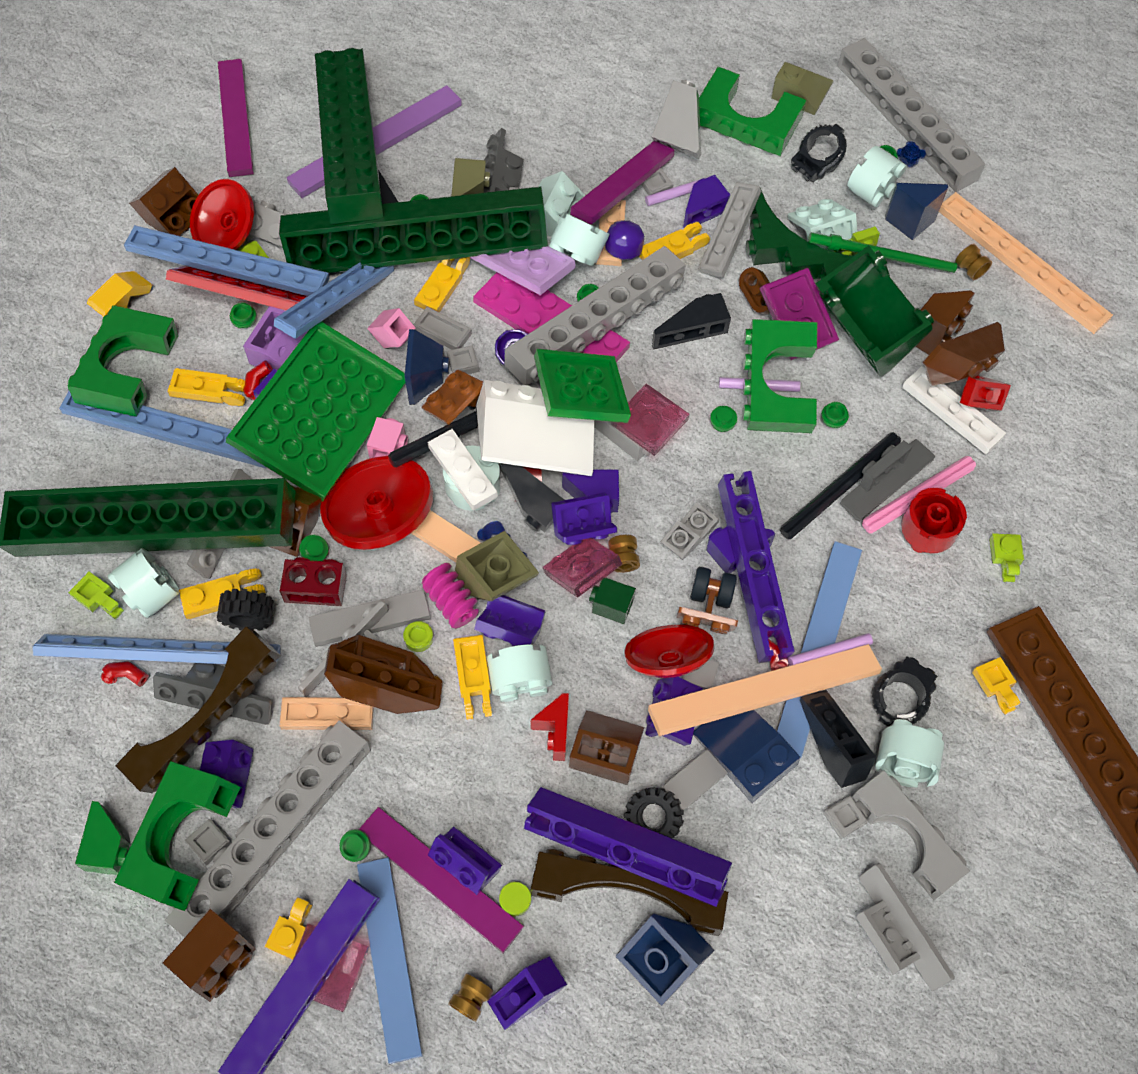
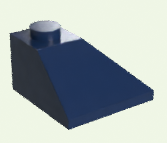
[404,329,450,405]
[615,914,715,1006]

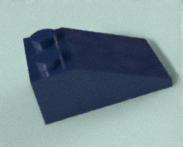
[693,710,801,803]

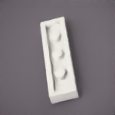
[902,366,1006,455]

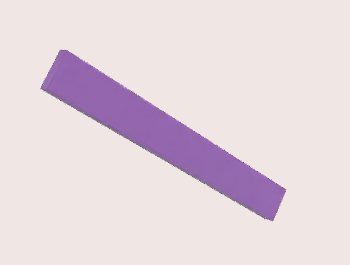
[286,85,462,198]

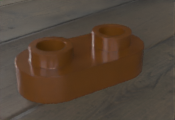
[739,267,770,315]

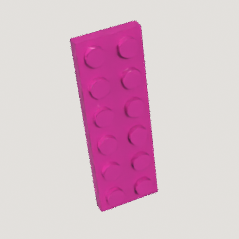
[473,272,630,362]

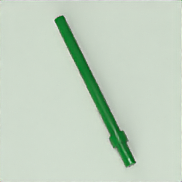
[808,232,957,273]

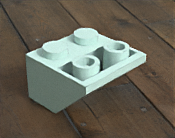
[538,171,585,237]

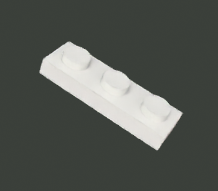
[428,429,498,511]

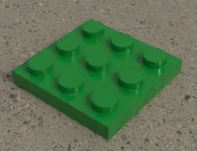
[534,349,631,423]

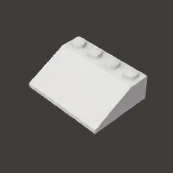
[476,380,594,476]

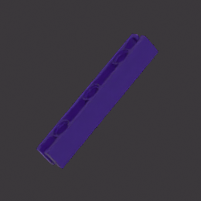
[718,471,795,663]
[524,787,733,907]
[218,879,381,1074]

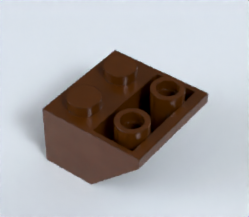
[129,167,198,236]
[916,290,975,355]
[271,485,322,557]
[569,710,645,786]
[162,909,256,1002]

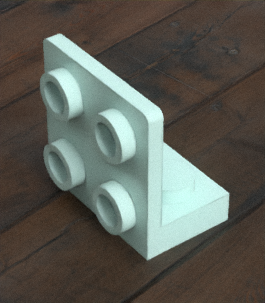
[788,199,857,251]

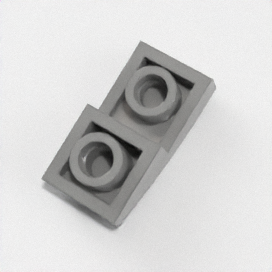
[660,502,719,560]
[661,749,728,810]

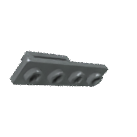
[484,128,524,193]
[840,439,935,521]
[153,663,271,725]

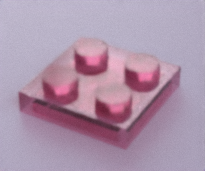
[611,383,690,456]
[542,538,622,598]

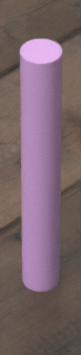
[645,176,710,206]
[719,377,800,392]
[788,633,873,666]

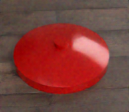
[320,456,433,550]

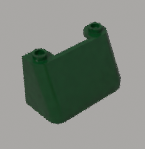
[815,245,934,377]

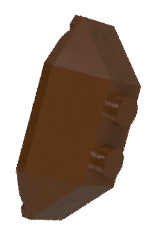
[923,322,1005,386]
[324,635,442,714]

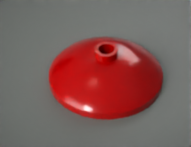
[190,179,254,250]
[624,625,715,678]

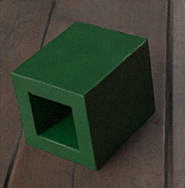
[589,577,636,625]

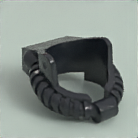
[791,124,847,183]
[872,656,938,727]

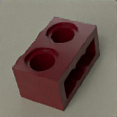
[279,557,347,606]

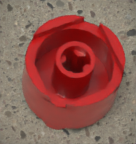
[901,488,967,553]

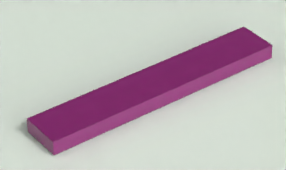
[217,59,254,177]
[570,141,675,225]
[358,807,524,954]

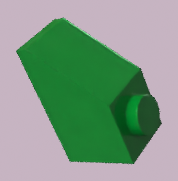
[75,801,130,875]

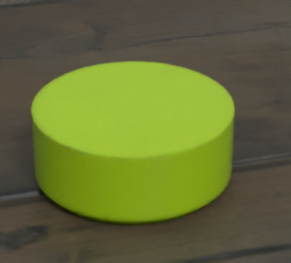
[403,621,433,652]
[499,882,531,917]

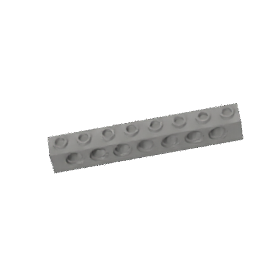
[838,38,985,192]
[505,246,686,385]
[165,720,371,938]

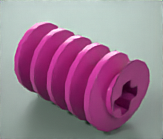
[422,563,479,629]

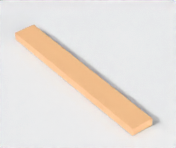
[939,192,1113,334]
[648,644,882,736]

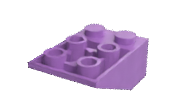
[243,306,309,370]

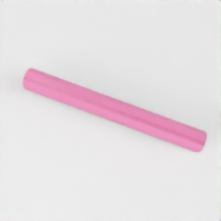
[862,456,976,533]

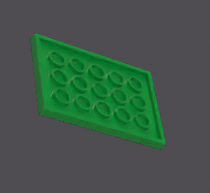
[226,321,406,502]

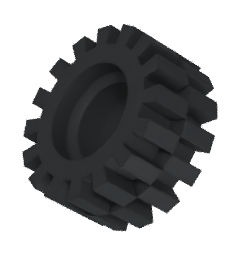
[217,589,274,631]
[624,787,684,839]

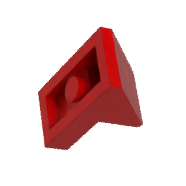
[960,375,1011,411]
[530,693,569,761]

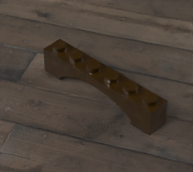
[115,626,281,794]
[530,849,729,936]

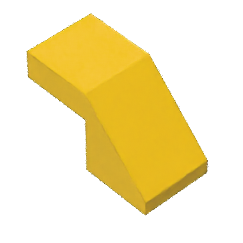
[87,271,152,317]

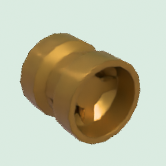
[955,244,992,280]
[608,534,640,573]
[448,974,494,1022]

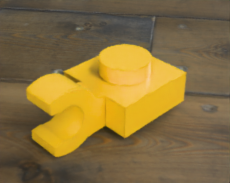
[972,657,1020,714]
[264,897,312,960]

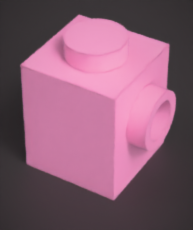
[367,308,416,348]
[367,417,408,459]

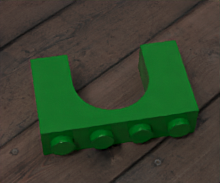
[699,66,807,157]
[68,305,178,417]
[742,319,817,434]
[114,761,240,911]

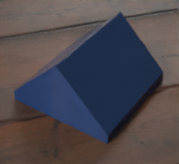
[885,183,948,240]

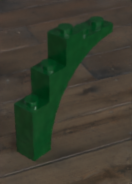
[746,187,890,282]

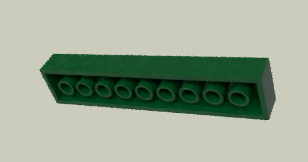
[315,48,384,224]
[279,186,548,273]
[0,478,296,557]

